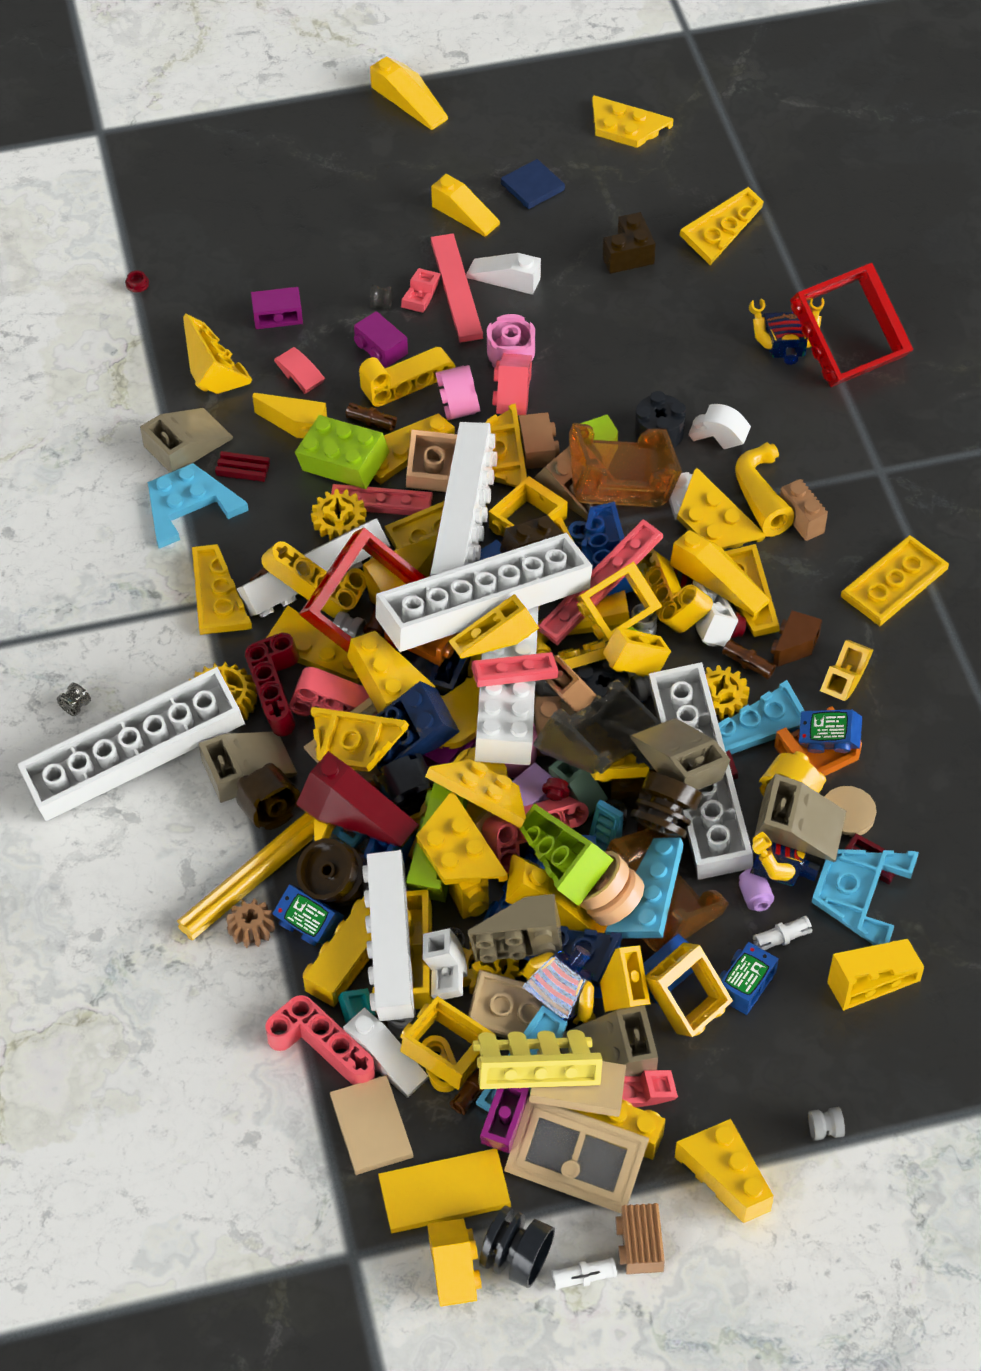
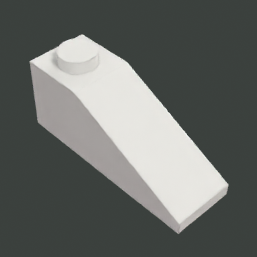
[466,253,541,295]
[693,580,738,647]
[343,1008,429,1098]

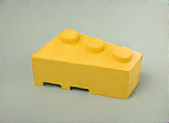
[347,631,435,714]
[827,939,924,1011]
[674,1119,774,1223]

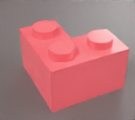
[492,353,532,415]

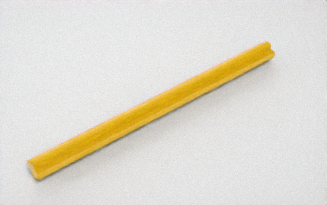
[177,770,380,940]

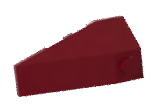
[296,751,419,848]

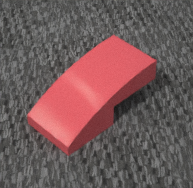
[401,268,441,313]
[274,347,325,394]
[622,1070,678,1108]

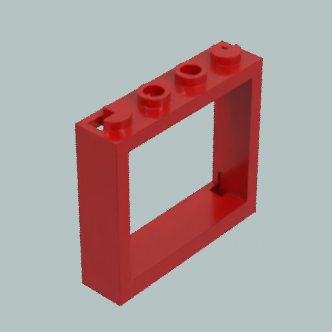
[790,263,914,387]
[299,527,426,653]

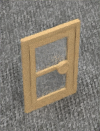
[504,1096,649,1213]

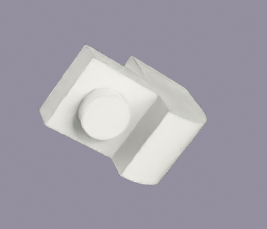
[688,404,751,449]
[422,928,467,1000]

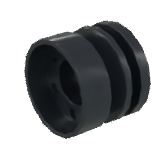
[479,1205,555,1288]

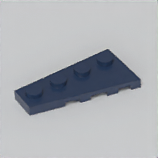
[524,926,622,987]

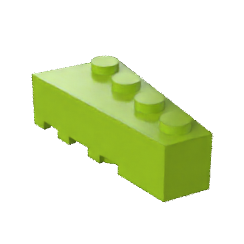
[406,782,468,902]
[519,803,614,906]

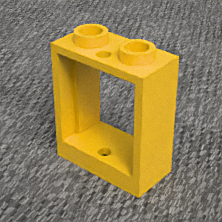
[489,476,568,537]
[577,561,662,642]
[645,942,733,1037]
[400,996,495,1090]

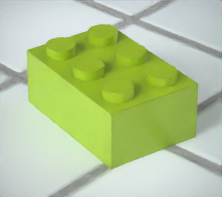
[295,415,390,489]

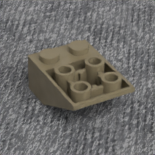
[140,408,233,473]
[535,438,628,520]
[630,718,730,790]
[198,732,297,803]
[754,774,846,862]
[468,894,563,963]
[560,1005,658,1076]

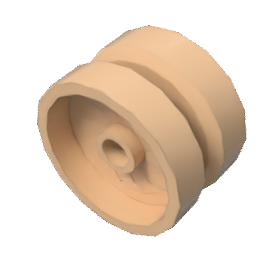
[579,851,644,926]

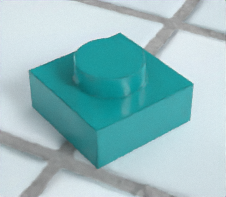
[338,988,376,1023]

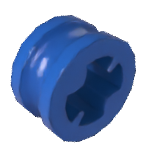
[568,521,586,547]

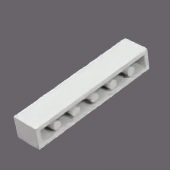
[237,518,390,618]
[363,850,415,1021]

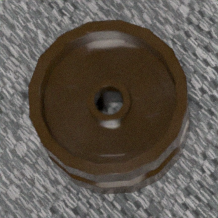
[296,838,368,907]

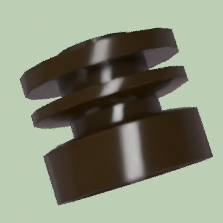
[630,771,703,839]

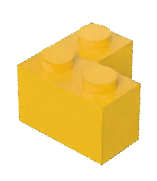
[427,1218,482,1307]

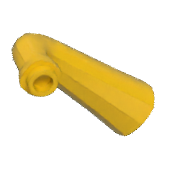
[735,442,794,537]
[536,590,630,654]

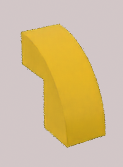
[820,640,873,701]

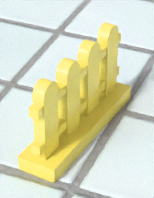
[473,1030,602,1089]

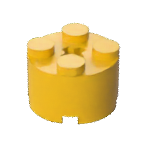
[759,751,826,797]

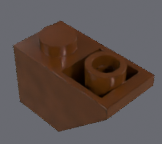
[771,610,822,667]

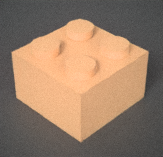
[406,430,457,492]

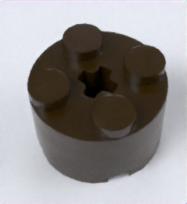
[236,763,300,830]

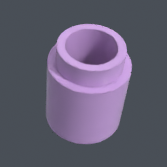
[739,868,774,912]

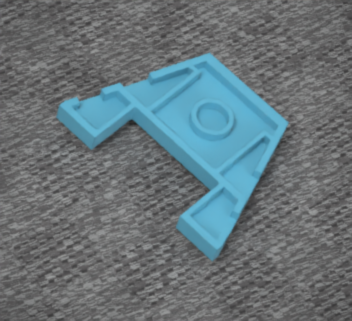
[148,463,249,549]
[812,849,919,945]

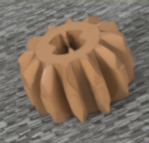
[226,898,275,948]

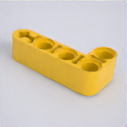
[359,347,455,407]
[261,541,367,618]
[637,549,713,633]

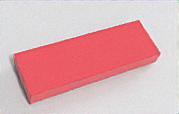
[472,652,558,687]

